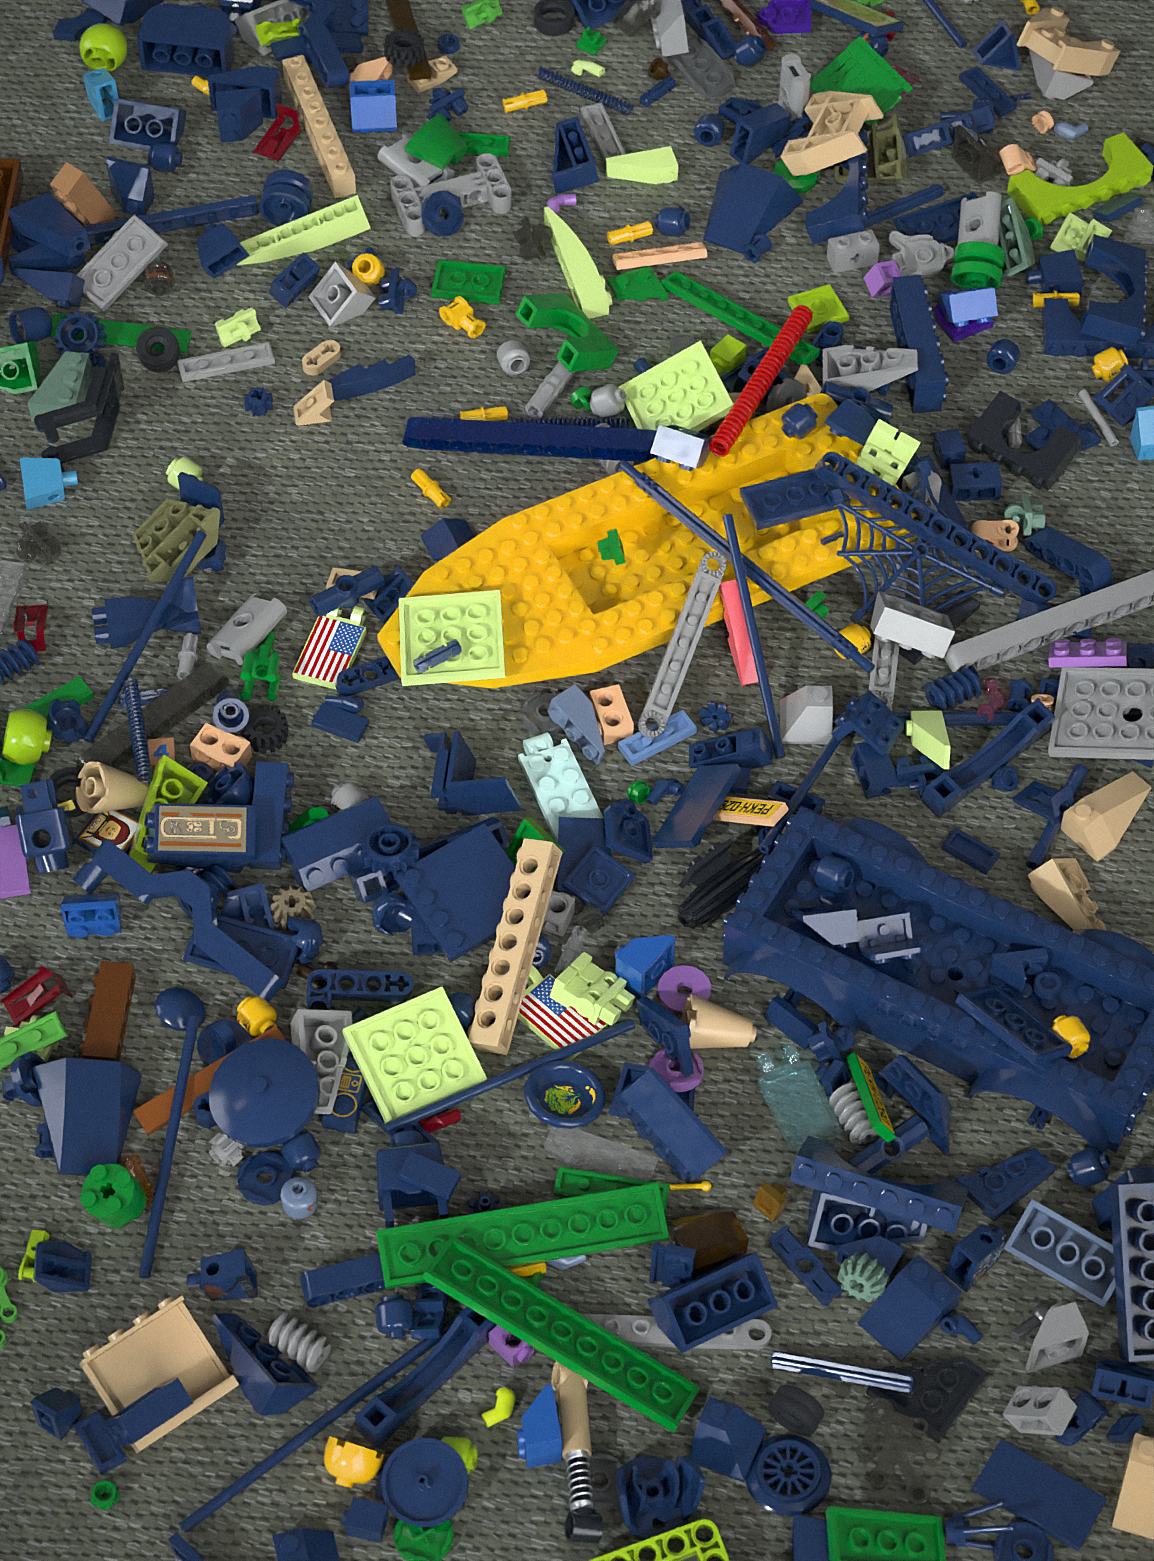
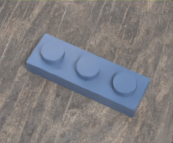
[618,710,697,766]

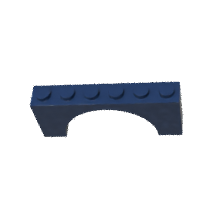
[806,128,869,244]
[1080,234,1149,348]
[1041,298,1154,360]
[789,1136,970,1233]

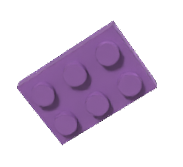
[1049,638,1127,667]

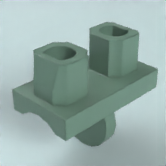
[1004,494,1045,535]

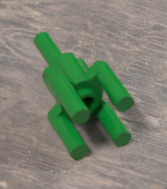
[240,631,281,701]

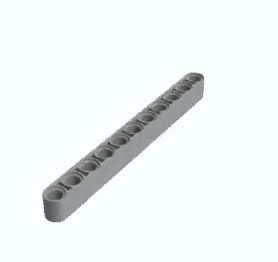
[944,570,1154,672]

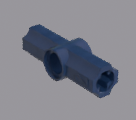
[820,381,893,421]
[309,566,385,617]
[847,1114,930,1174]

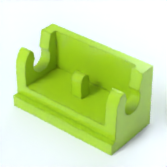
[255,18,303,47]

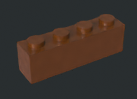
[79,961,136,1062]

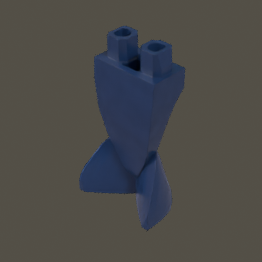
[92,577,201,649]

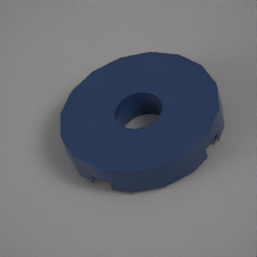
[421,191,464,237]
[237,1151,293,1206]
[993,1521,1054,1561]

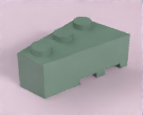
[28,351,92,425]

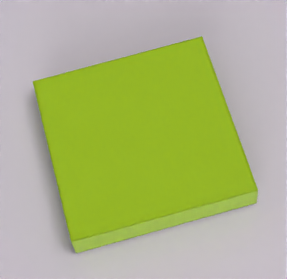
[787,284,849,333]

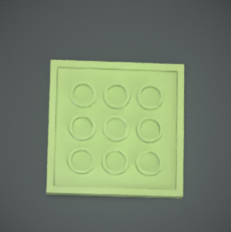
[618,340,734,457]
[399,590,505,686]
[342,987,487,1123]

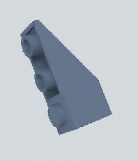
[547,684,605,766]

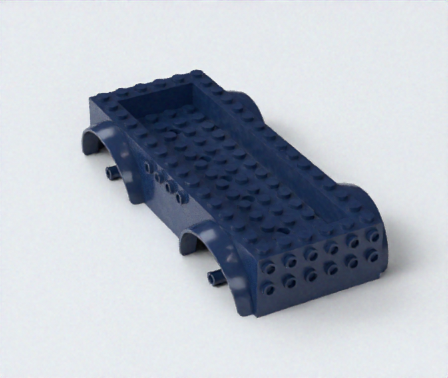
[722,807,1154,1153]

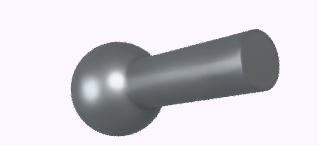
[1010,1304,1051,1342]

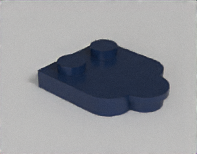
[604,798,653,864]

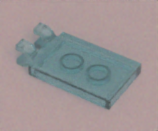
[757,1043,842,1152]

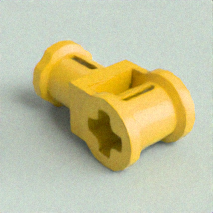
[439,296,486,339]

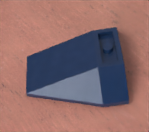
[824,398,922,475]

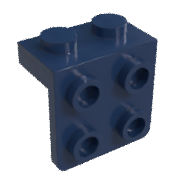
[178,472,225,528]
[831,690,904,756]
[857,911,924,964]

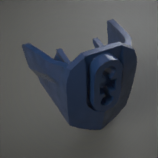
[616,1456,706,1540]

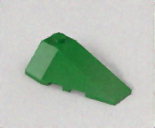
[0,341,41,394]

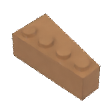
[50,162,117,226]

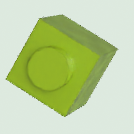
[710,334,746,374]

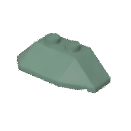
[998,197,1036,277]

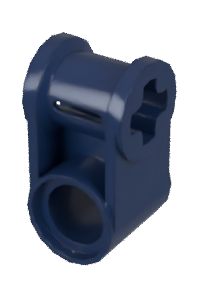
[811,321,843,362]
[1054,1390,1109,1446]

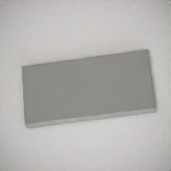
[77,214,168,311]

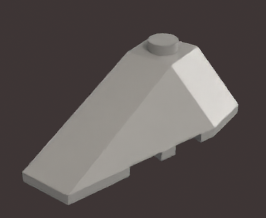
[234,0,309,55]
[1029,48,1094,100]

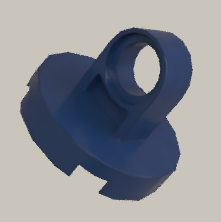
[197,1019,251,1066]
[2,1052,46,1107]

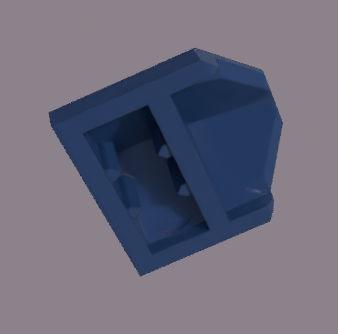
[421,518,475,562]
[364,566,415,624]
[221,883,276,931]
[33,1240,92,1292]

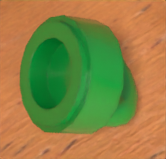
[1024,217,1043,241]
[570,387,593,412]

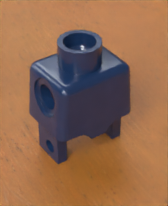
[15,779,75,873]
[376,1131,450,1229]

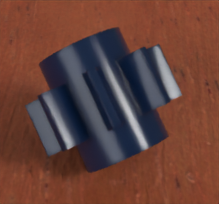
[244,387,273,417]

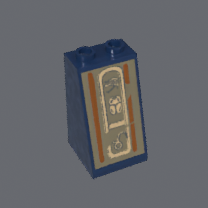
[143,803,256,873]

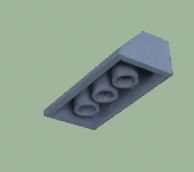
[1003,1199,1116,1308]

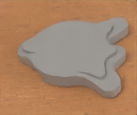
[889,231,954,278]

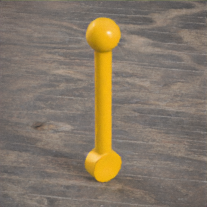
[656,1180,711,1192]

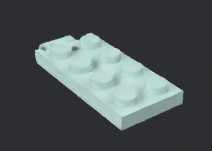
[518,732,603,843]

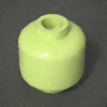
[166,457,204,490]

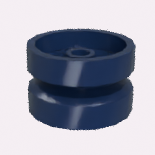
[259,169,314,226]

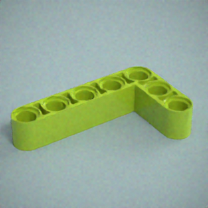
[589,1519,729,1561]

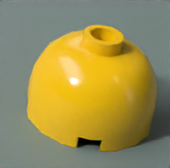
[324,1436,385,1489]

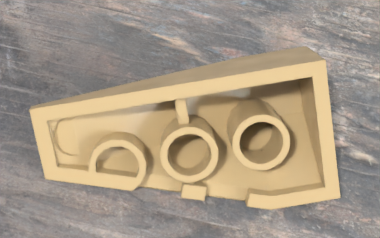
[1060,771,1152,862]
[1028,858,1106,931]

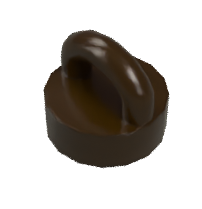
[648,57,671,81]

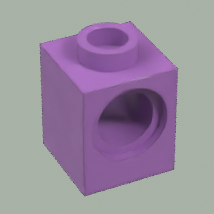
[864,260,901,298]
[489,1325,534,1367]

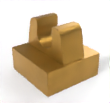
[752,1181,788,1222]

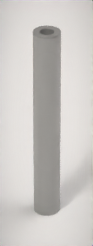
[1078,389,1119,446]

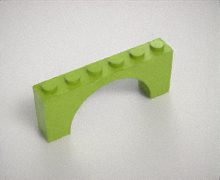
[1007,132,1154,224]

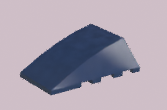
[703,163,803,254]
[32,1058,142,1176]

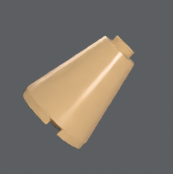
[76,762,149,814]
[681,994,756,1049]

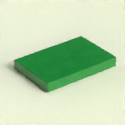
[431,259,507,305]

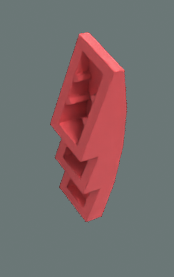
[719,580,759,686]

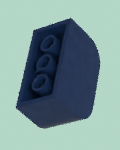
[137,3,235,77]

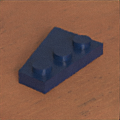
[637,997,694,1077]
[955,1149,1055,1222]

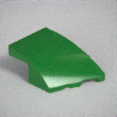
[404,113,468,170]

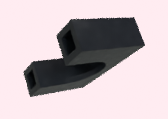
[967,390,1081,491]

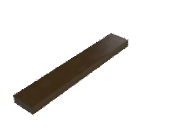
[385,0,432,81]

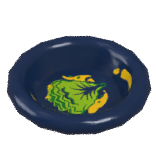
[524,1060,606,1129]

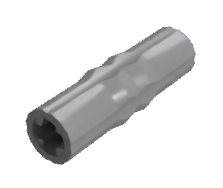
[525,361,575,419]

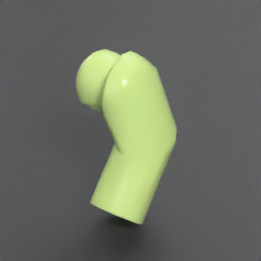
[571,60,605,78]

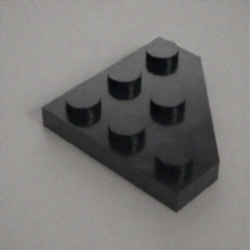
[866,1357,989,1443]

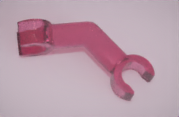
[977,679,1004,722]

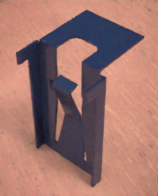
[771,111,813,158]
[1012,781,1075,826]

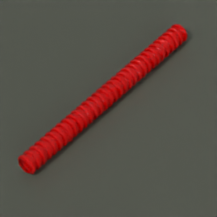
[709,305,813,457]

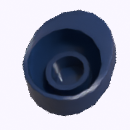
[155,987,206,1031]

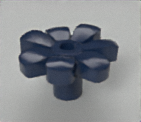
[699,701,732,732]
[468,1191,504,1215]

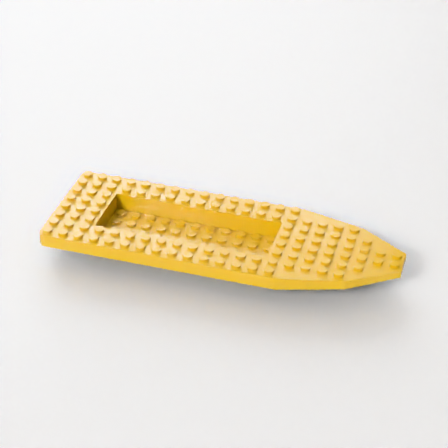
[377,393,918,688]

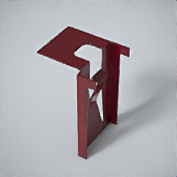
[253,103,301,162]
[13,600,49,652]
[0,965,73,1028]

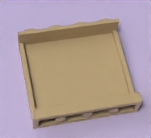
[79,1296,239,1453]

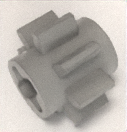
[209,1132,244,1167]

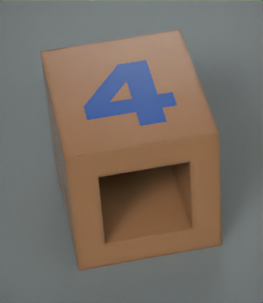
[148,737,177,776]

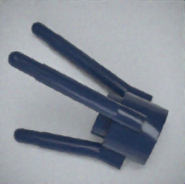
[945,1500,1015,1550]

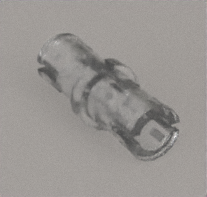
[553,926,589,976]

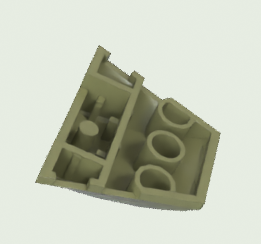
[834,111,908,183]
[133,499,220,583]

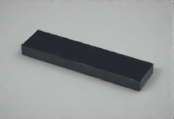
[899,589,980,665]

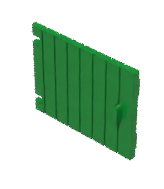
[810,36,913,129]

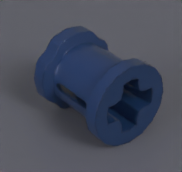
[742,233,773,263]
[1007,679,1032,712]
[35,1123,54,1158]

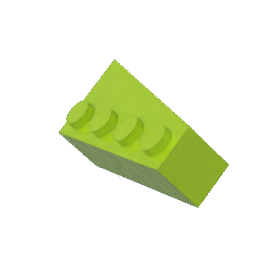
[128,754,208,872]

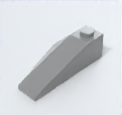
[823,345,918,392]
[290,1009,352,1114]

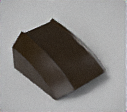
[667,1209,749,1278]

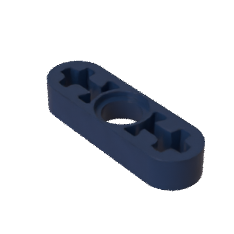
[335,656,400,696]

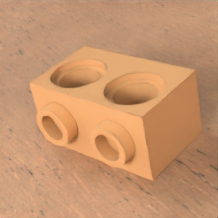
[589,684,634,745]
[190,723,252,771]

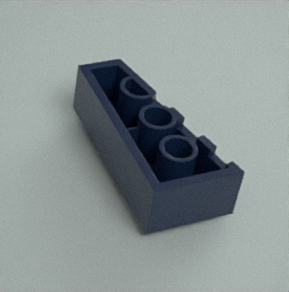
[248,761,294,870]

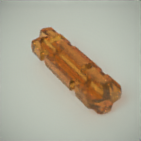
[124,1154,155,1206]

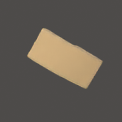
[407,56,457,94]

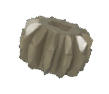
[270,885,316,930]

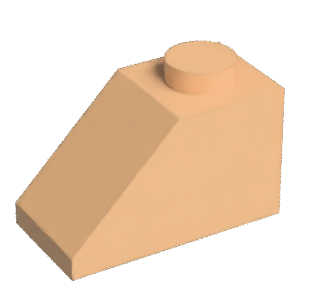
[348,57,392,85]

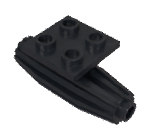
[677,838,766,929]

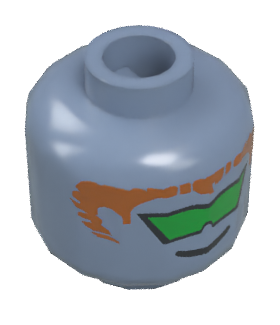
[280,1177,318,1219]

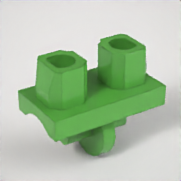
[461,0,503,29]

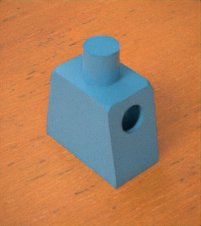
[83,68,119,122]
[20,458,78,510]

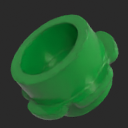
[627,780,651,805]
[90,1480,120,1510]

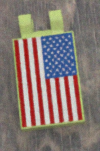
[292,606,367,690]
[517,965,608,1061]

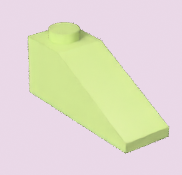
[605,146,678,184]
[906,711,950,769]

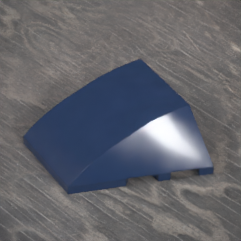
[874,1055,951,1155]

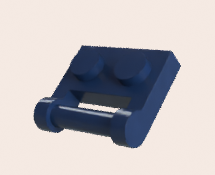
[1092,363,1154,427]

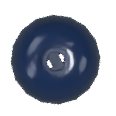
[203,762,255,805]

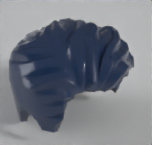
[46,699,89,743]
[372,892,417,936]
[288,916,323,964]

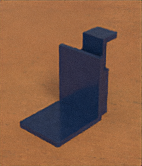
[424,731,522,816]

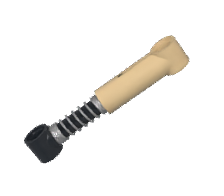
[552,1361,603,1543]

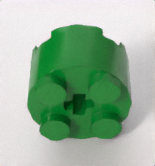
[80,1164,147,1228]

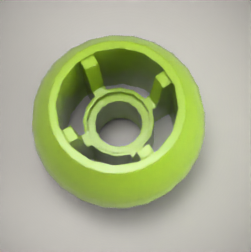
[79,24,128,72]
[2,709,52,765]

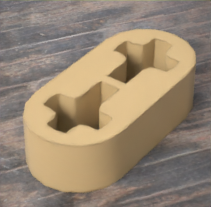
[302,340,341,376]

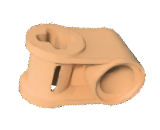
[999,144,1037,176]
[971,520,1019,552]

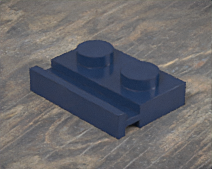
[649,1241,696,1289]

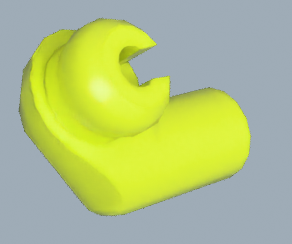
[481,1387,516,1428]

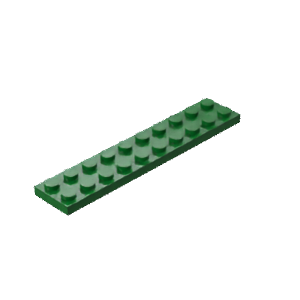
[376,1183,669,1289]
[422,1235,700,1433]

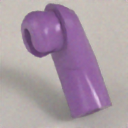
[546,194,576,213]

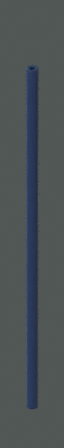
[179,1307,467,1533]

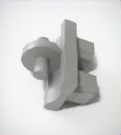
[1034,158,1074,187]

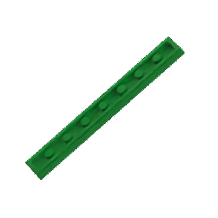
[661,271,820,366]

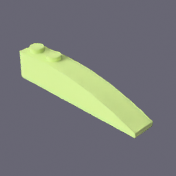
[236,195,371,265]
[544,207,612,319]

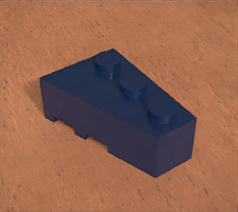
[552,116,599,194]

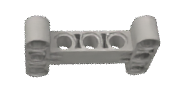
[390,153,512,236]

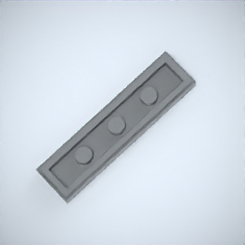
[581,103,626,165]
[177,342,275,382]

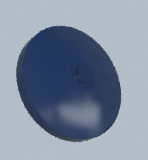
[209,1039,320,1148]

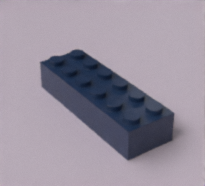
[889,275,948,413]
[1109,1181,1154,1362]

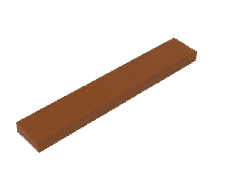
[133,1026,287,1136]

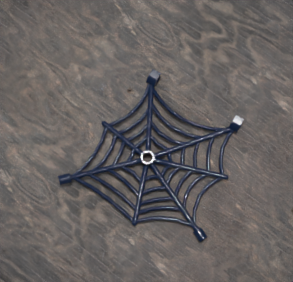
[826,460,1004,624]

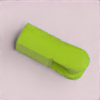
[18,1229,50,1283]

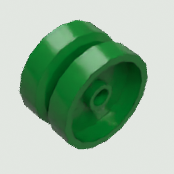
[951,241,1006,289]

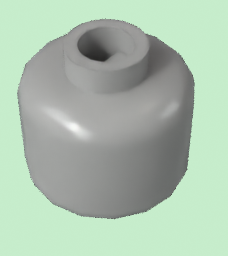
[497,340,530,375]
[589,383,626,418]

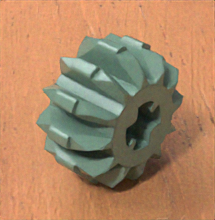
[837,1252,889,1303]

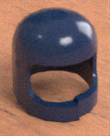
[9,306,53,344]

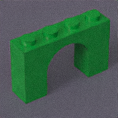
[515,293,619,372]

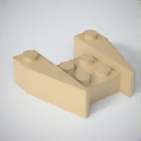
[1017,6,1120,76]
[781,91,884,176]

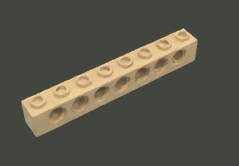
[282,55,356,198]
[468,838,562,1055]

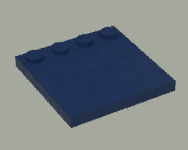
[394,823,531,963]

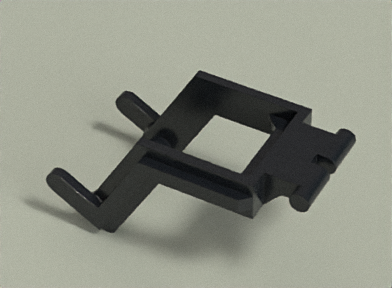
[34,353,124,472]

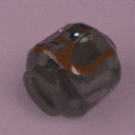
[143,261,174,296]

